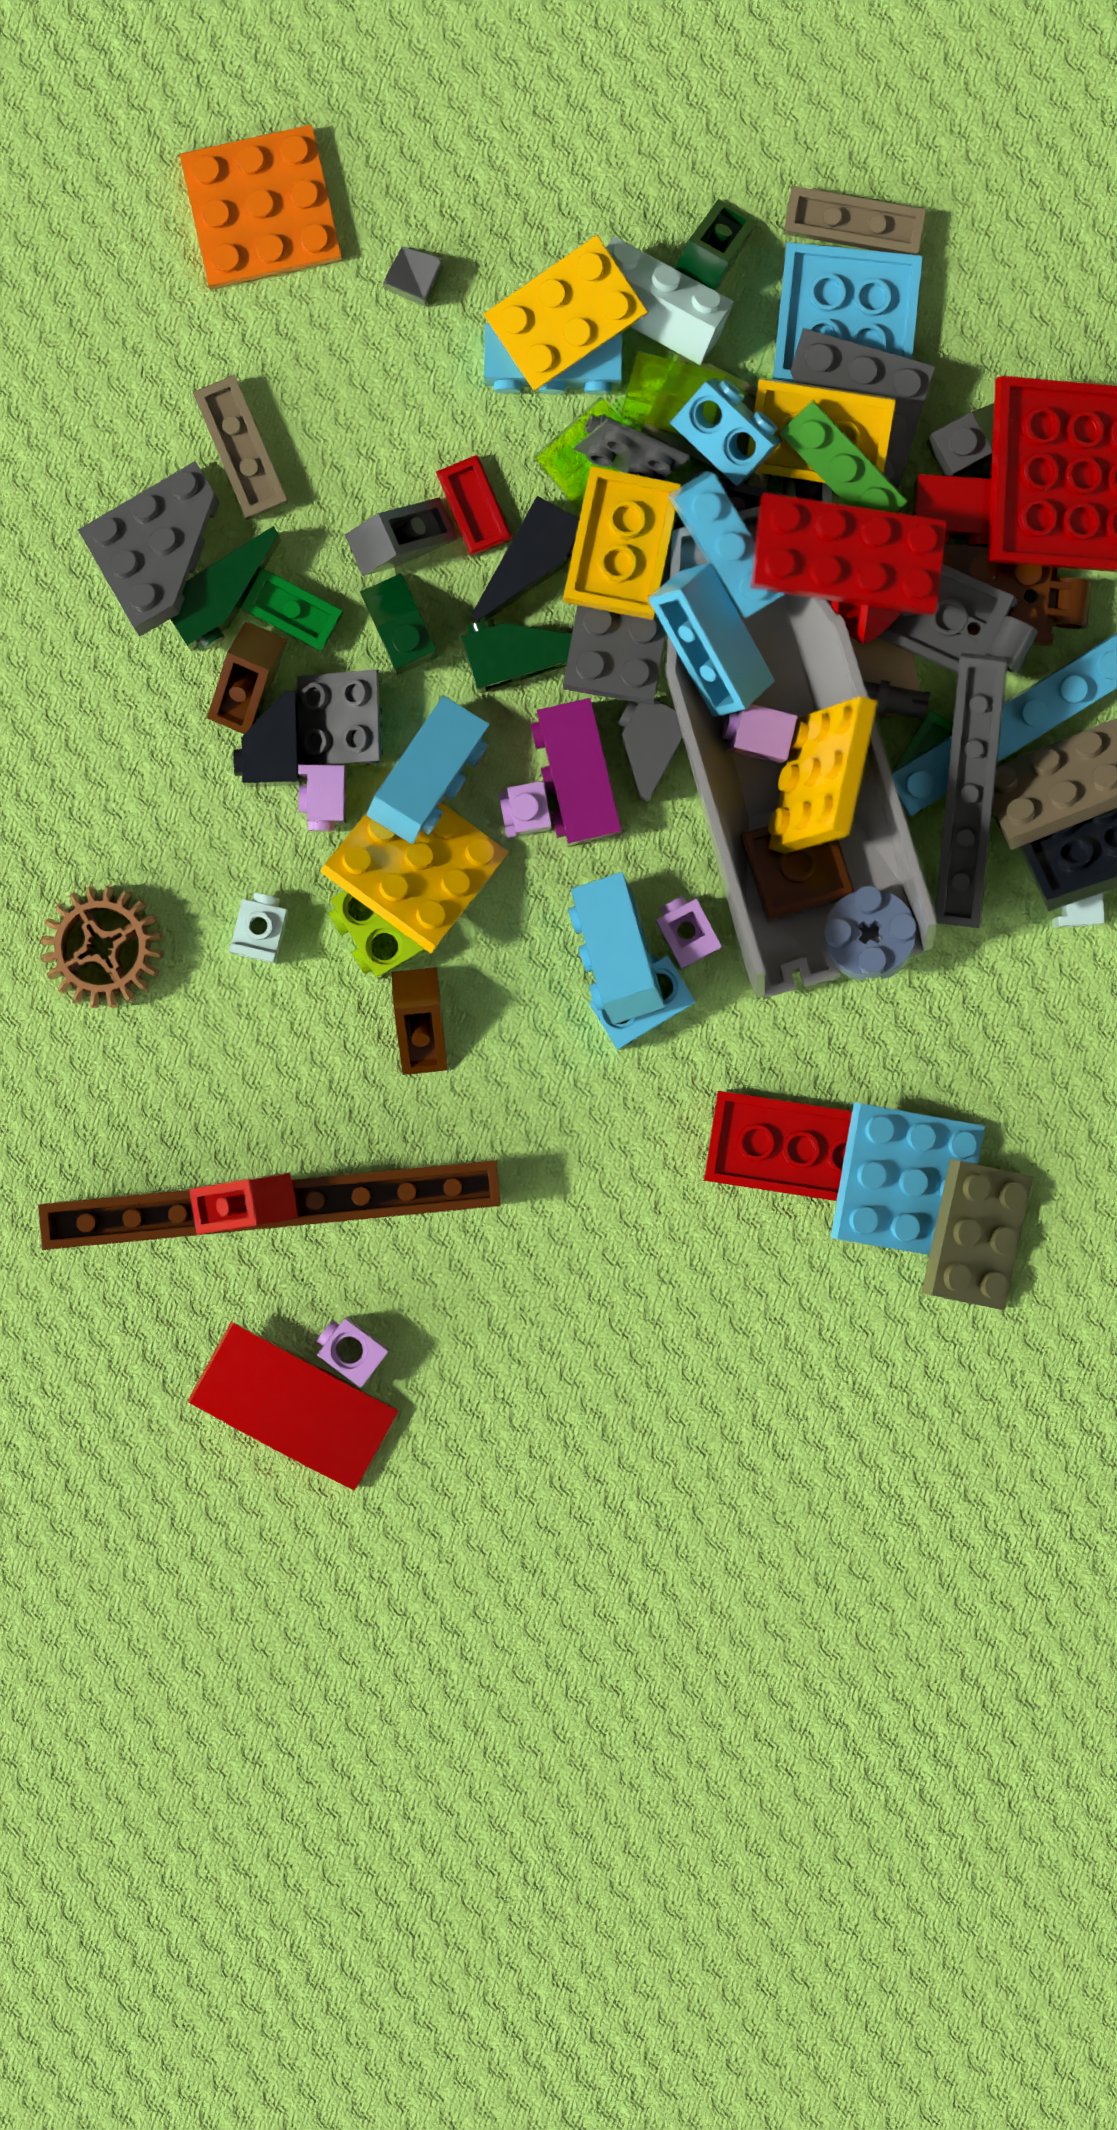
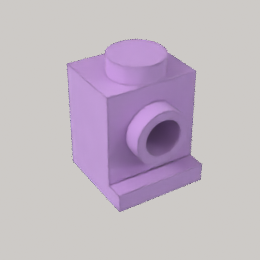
[298,765,347,832]
[499,781,551,838]
[655,896,722,970]

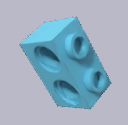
[670,378,783,486]
[589,953,695,1050]

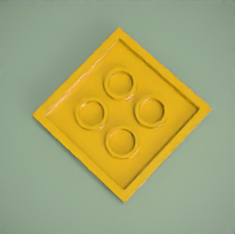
[768,696,877,854]
[320,802,509,953]

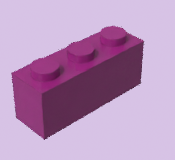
[530,698,621,847]

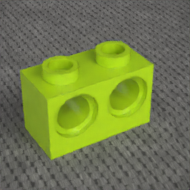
[328,890,425,979]

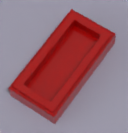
[436,454,513,557]

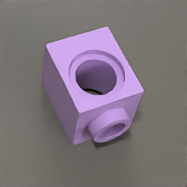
[722,704,797,764]
[317,1317,390,1388]

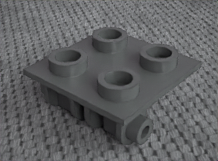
[574,414,690,480]
[297,669,383,765]

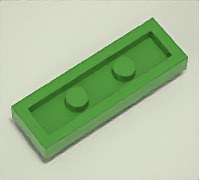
[779,399,907,513]

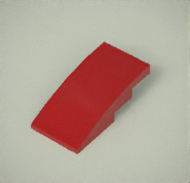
[187,1321,398,1491]

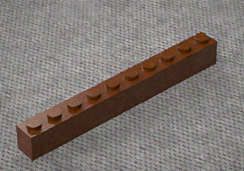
[38,1160,501,1250]

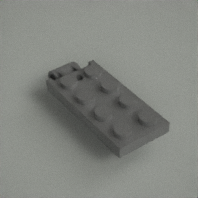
[563,516,684,705]
[826,563,1038,674]

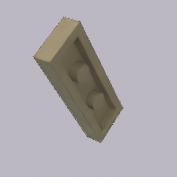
[783,186,926,255]
[193,375,288,520]

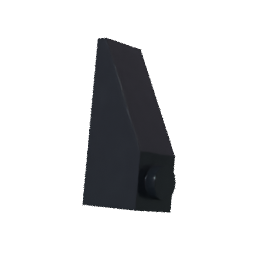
[471,496,579,623]

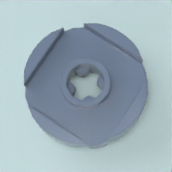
[824,886,916,980]

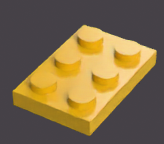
[483,235,649,391]
[747,377,896,483]
[563,466,681,620]

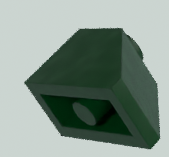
[675,199,758,291]
[360,573,438,675]

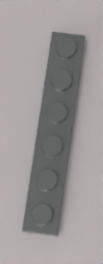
[935,653,1008,928]

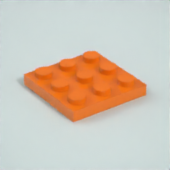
[179,124,342,290]

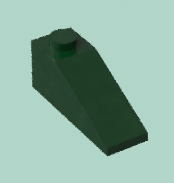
[170,526,281,651]
[461,619,572,693]

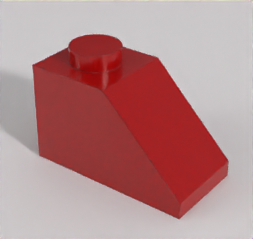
[189,1172,298,1234]

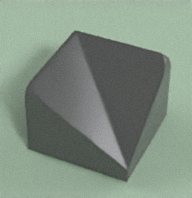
[383,247,444,307]

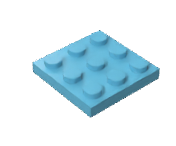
[772,242,922,383]
[830,1102,985,1255]

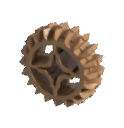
[40,886,164,1009]

